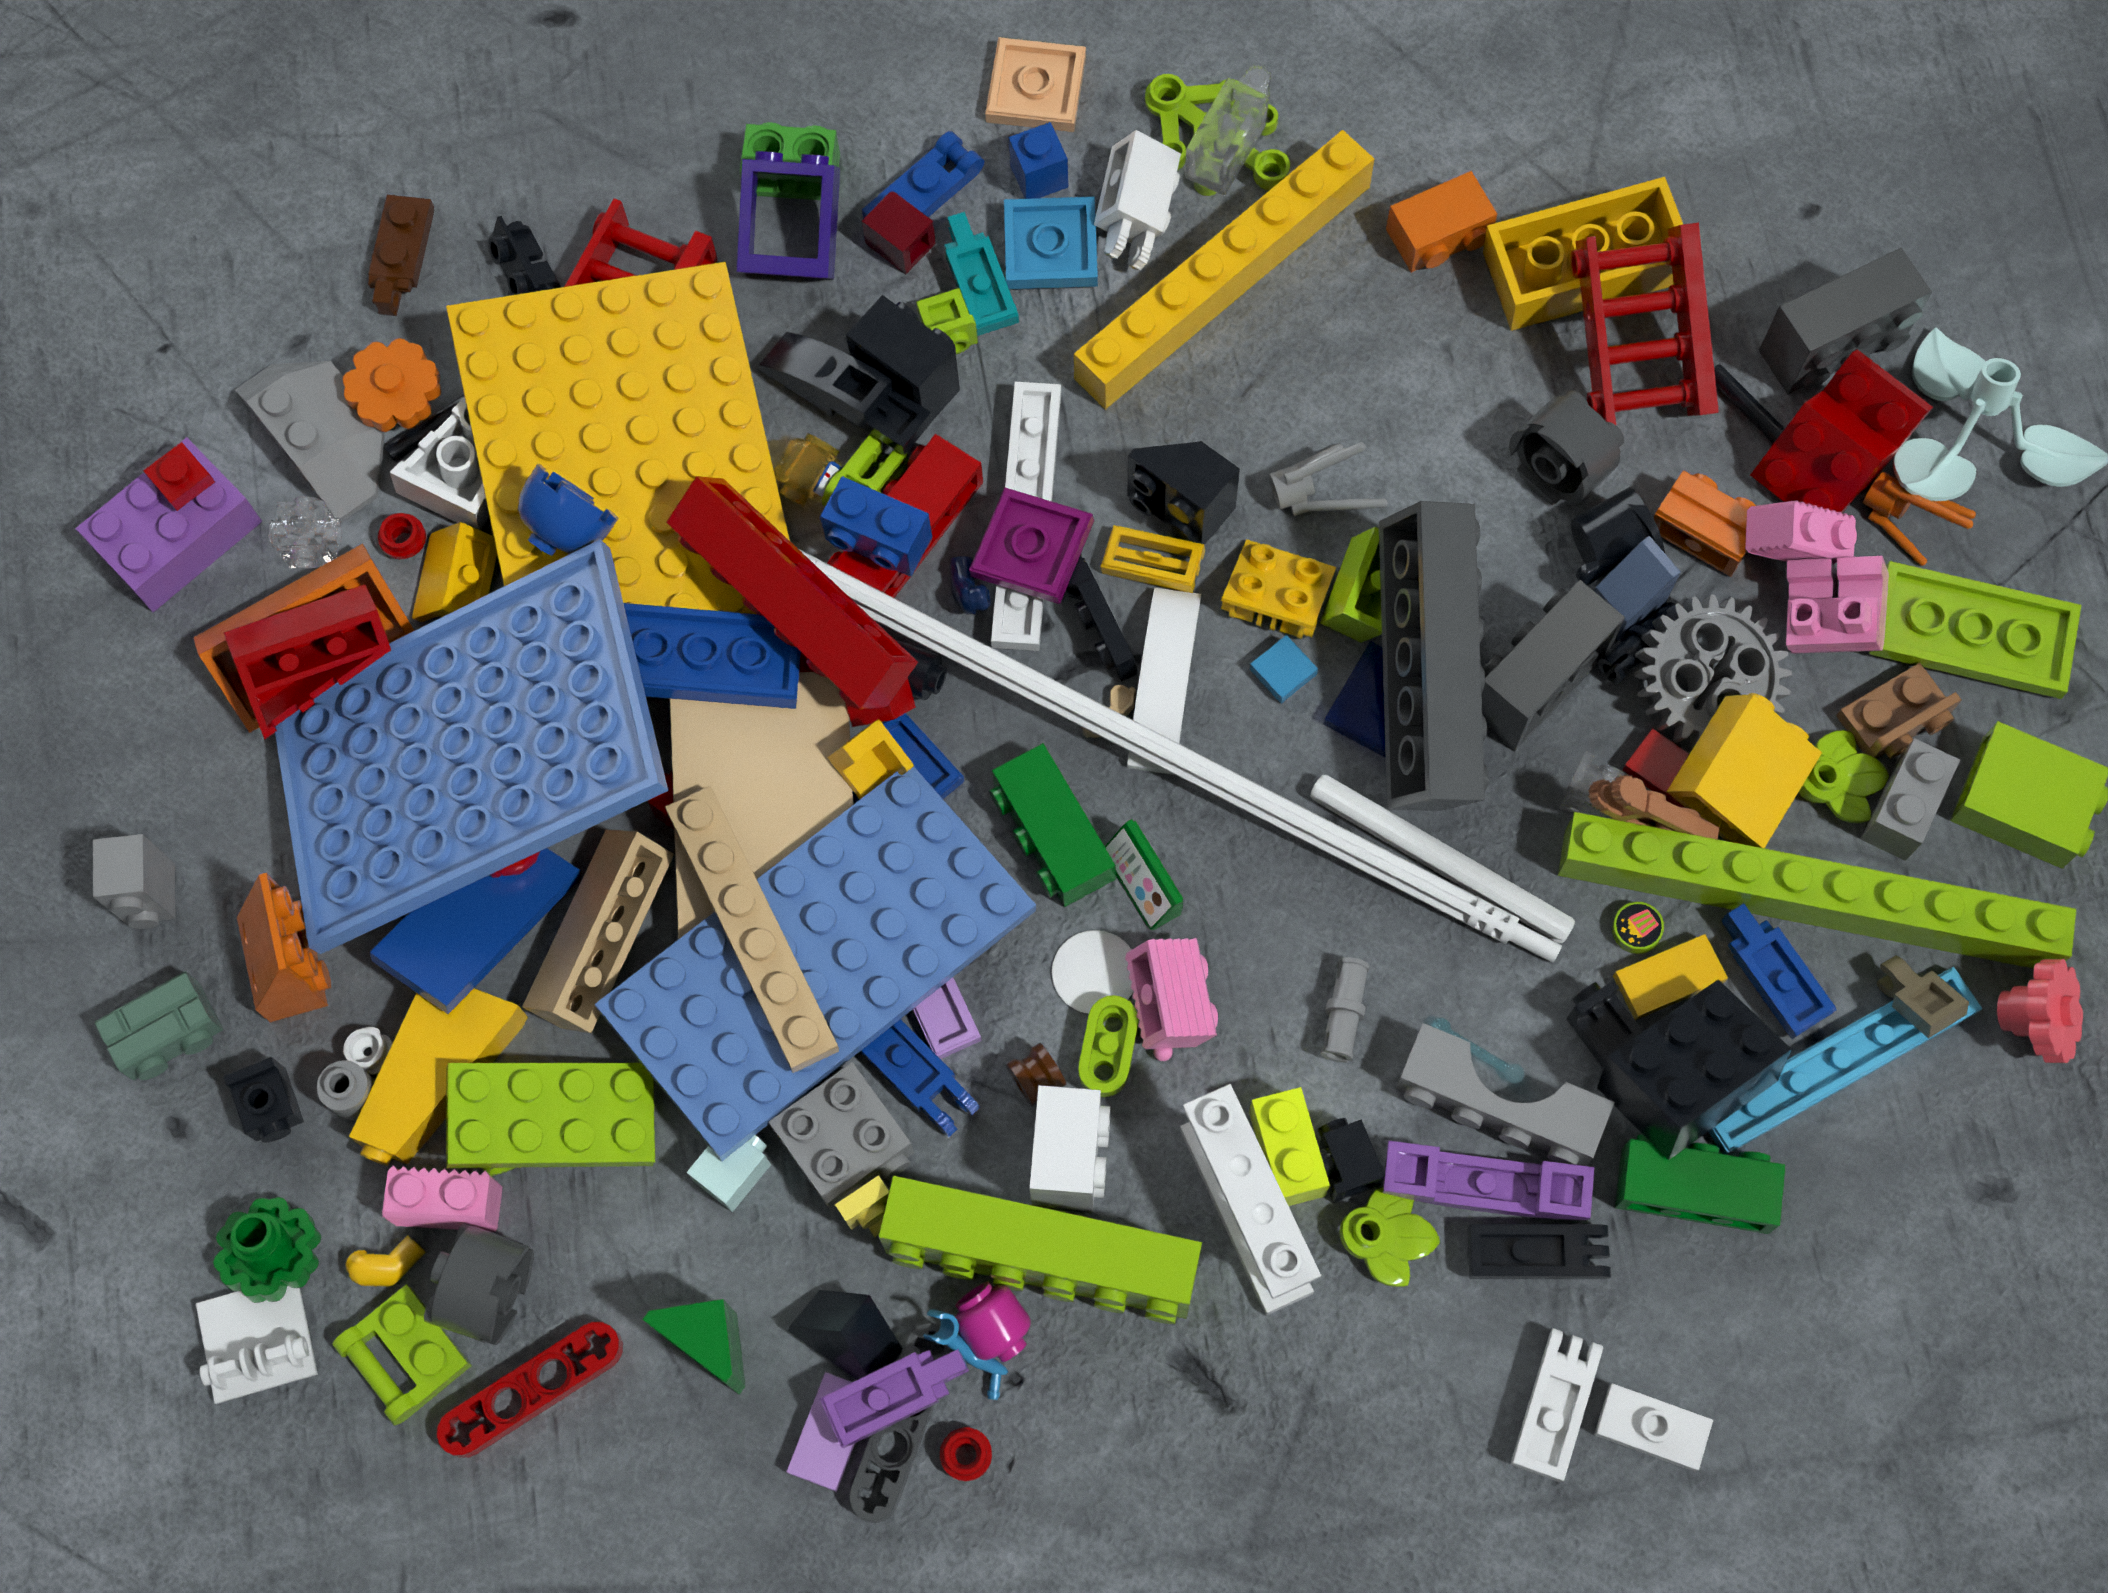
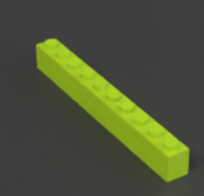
[1558,812,2076,969]

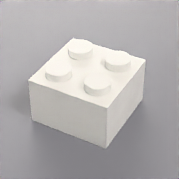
[1030,1085,1110,1212]

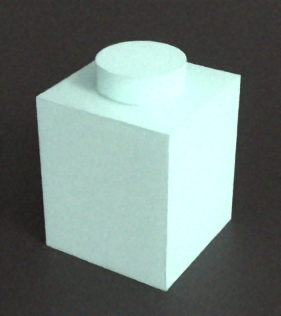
[686,1135,771,1212]

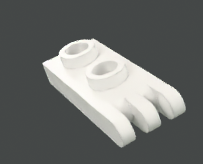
[1510,1328,1603,1483]

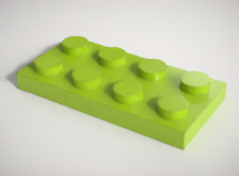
[1869,561,2082,699]
[446,1063,655,1168]

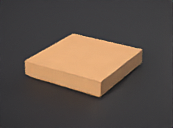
[985,37,1086,132]

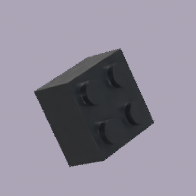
[846,295,960,420]

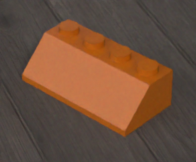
[193,544,415,733]

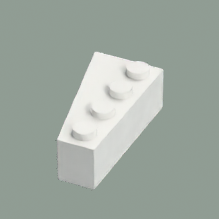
[390,398,490,531]

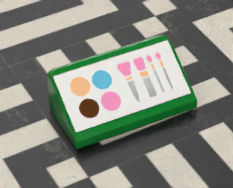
[1105,819,1183,930]

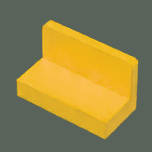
[412,522,497,622]

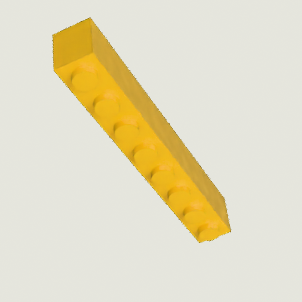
[1074,130,1375,410]

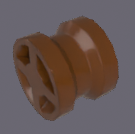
[1005,1043,1066,1106]

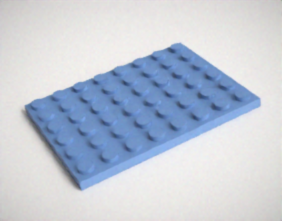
[275,539,668,954]

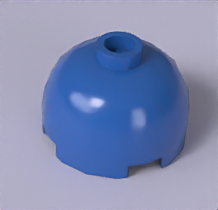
[518,464,619,556]

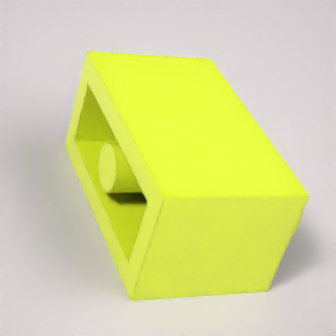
[1249,1087,1330,1206]

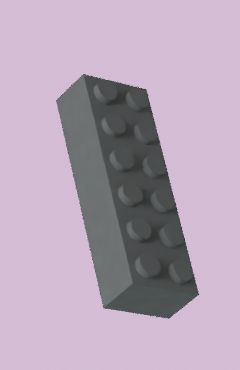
[1379,501,1489,811]

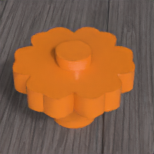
[343,338,441,432]

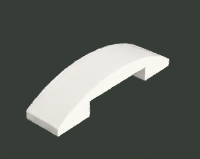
[1127,588,1201,775]

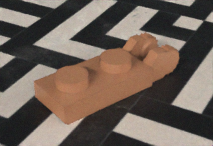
[1588,775,1719,839]

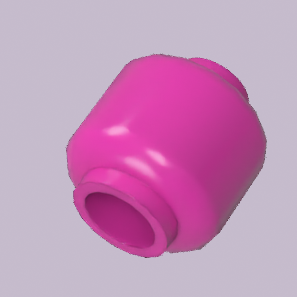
[955,1281,1031,1362]

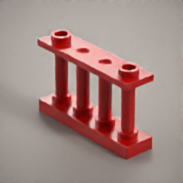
[564,198,718,287]
[1570,222,1719,425]

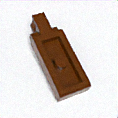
[368,194,435,316]

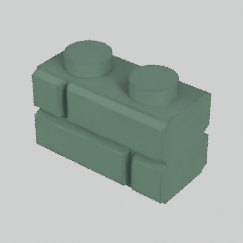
[95,971,223,1081]

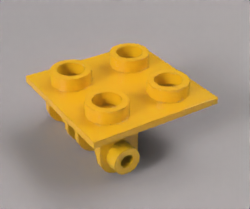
[1221,539,1336,639]

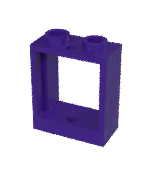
[737,151,840,279]

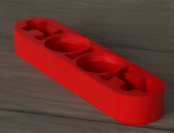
[437,1322,623,1458]

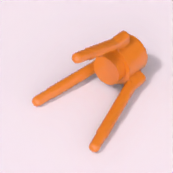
[1863,471,1976,566]

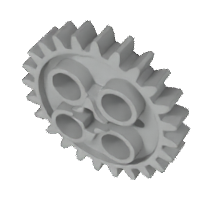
[1634,595,1792,750]

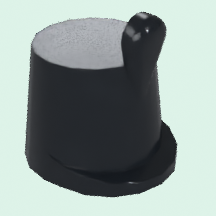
[1571,487,1665,586]

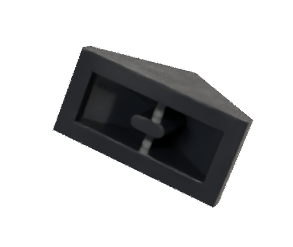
[788,1290,903,1380]

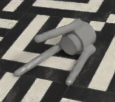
[1269,442,1388,516]

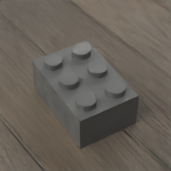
[1759,248,1932,394]
[1481,580,1625,752]

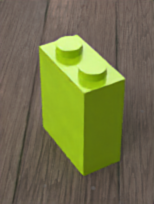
[1950,721,2108,868]

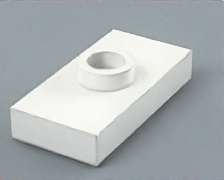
[1594,1383,1713,1472]

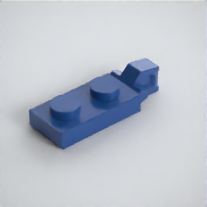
[1721,903,1837,1040]

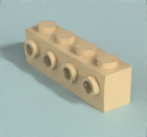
[522,829,674,1033]

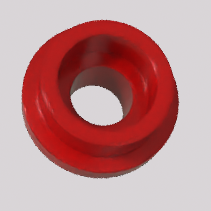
[378,513,426,559]
[940,1427,992,1482]

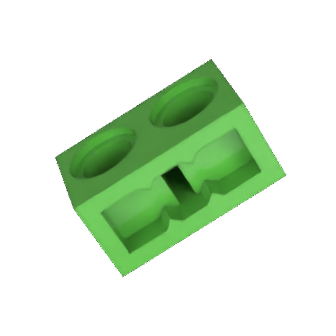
[740,122,840,200]

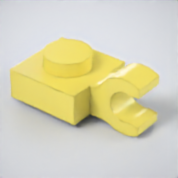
[835,1175,889,1237]

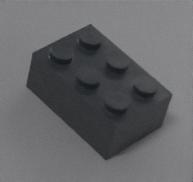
[1597,979,1792,1160]

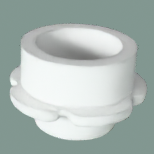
[343,1027,392,1075]

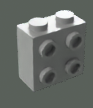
[768,1062,914,1213]

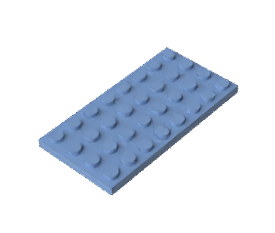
[595,767,1036,1161]

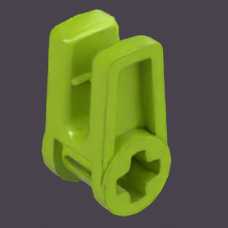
[822,434,908,507]

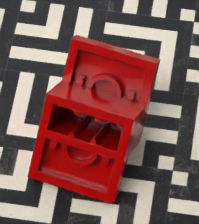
[1750,349,1933,514]

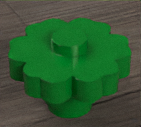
[213,1197,321,1303]

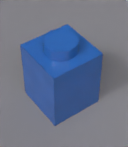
[1008,122,1068,199]

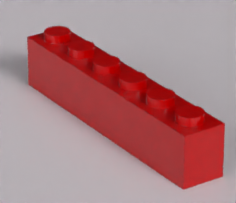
[666,476,918,710]

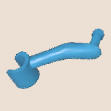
[923,1309,1008,1400]

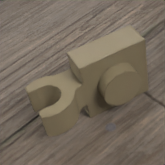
[1877,955,1969,1039]

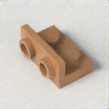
[1836,662,1962,759]

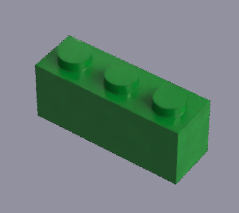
[989,743,1116,907]
[1615,1134,1786,1234]

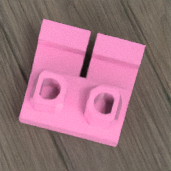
[1786,556,1889,654]

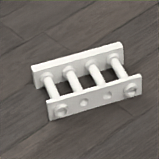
[1180,1084,1321,1315]

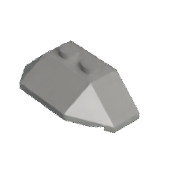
[234,361,385,524]

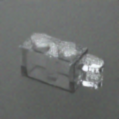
[1185,64,1272,196]

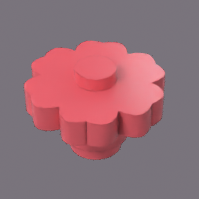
[1997,959,2083,1063]

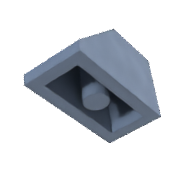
[1594,536,1681,641]

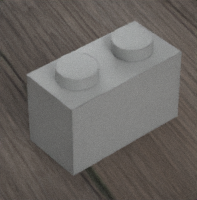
[1860,738,1960,861]
[93,834,176,929]

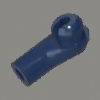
[950,556,991,614]

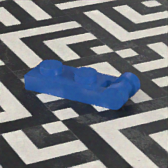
[862,131,985,219]

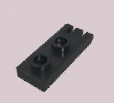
[1467,1224,1611,1279]

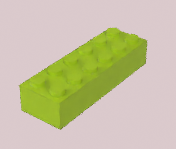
[879,1176,1202,1324]

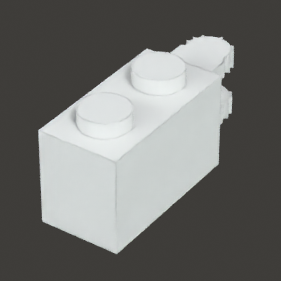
[1094,130,1181,270]

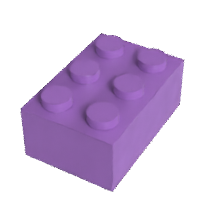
[75,437,262,612]

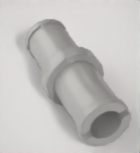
[1321,957,1370,1063]

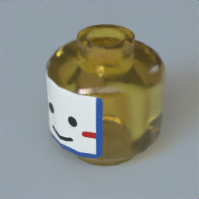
[774,433,843,507]

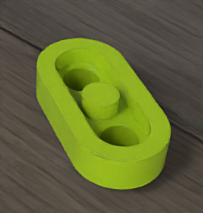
[1078,995,1138,1097]

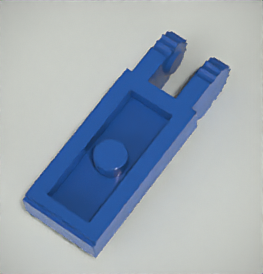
[860,1019,980,1137]

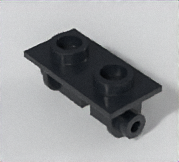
[488,216,561,295]

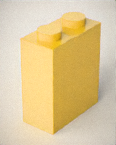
[1666,693,1822,848]

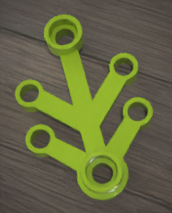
[1145,74,1290,196]

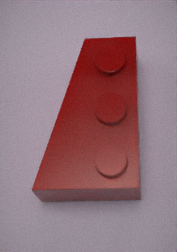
[223,584,391,740]

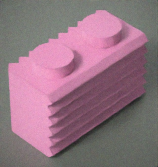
[1745,500,1857,565]
[1125,938,1218,1049]
[382,1166,503,1232]

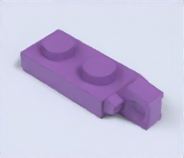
[820,1349,969,1449]

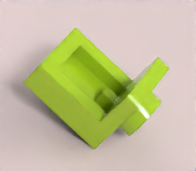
[916,288,978,354]

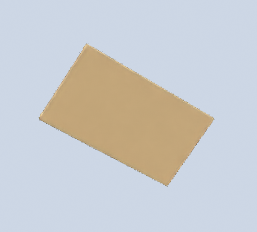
[670,672,853,939]

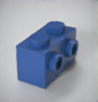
[820,476,932,577]

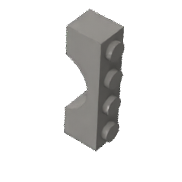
[1395,1023,1615,1166]

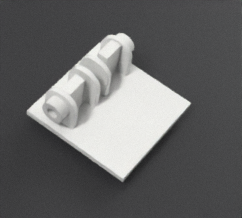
[196,1286,318,1404]

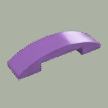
[1383,1141,1594,1220]

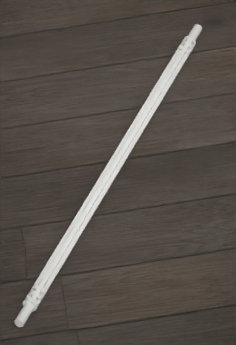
[799,549,1562,963]

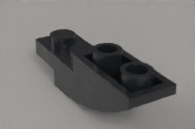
[758,332,933,456]

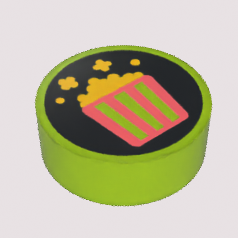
[1612,902,1664,954]

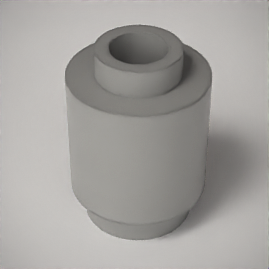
[317,1060,375,1120]

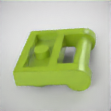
[332,1284,472,1426]

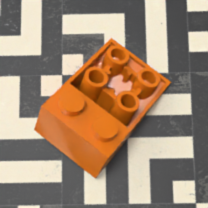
[237,873,331,1022]

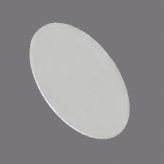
[1052,930,1134,1014]

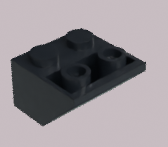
[1127,441,1240,545]

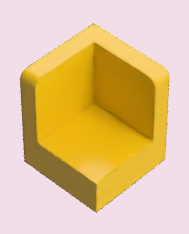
[827,719,914,799]

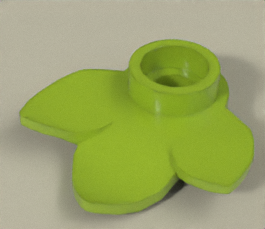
[1799,730,1889,823]
[1340,1187,1440,1287]

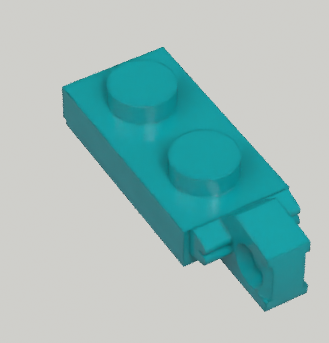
[944,211,1019,336]

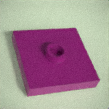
[969,487,1094,604]

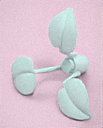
[1893,328,2108,501]

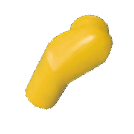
[345,1235,426,1287]

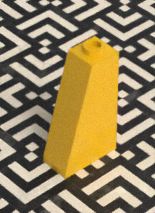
[349,988,528,1166]

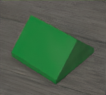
[642,1299,746,1395]

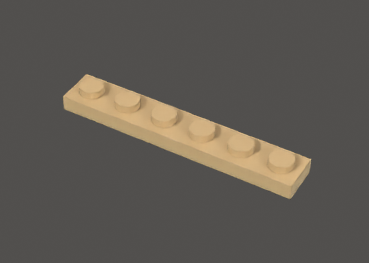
[665,786,839,1073]

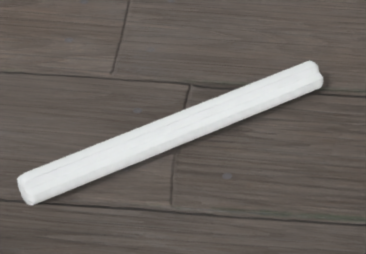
[1310,775,1575,944]

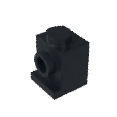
[223,1057,304,1143]
[1318,1118,1385,1203]

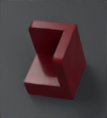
[862,191,936,275]

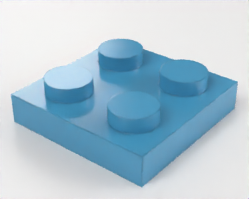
[1004,197,1098,289]

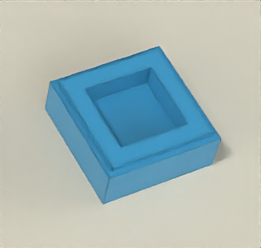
[1249,635,1318,704]

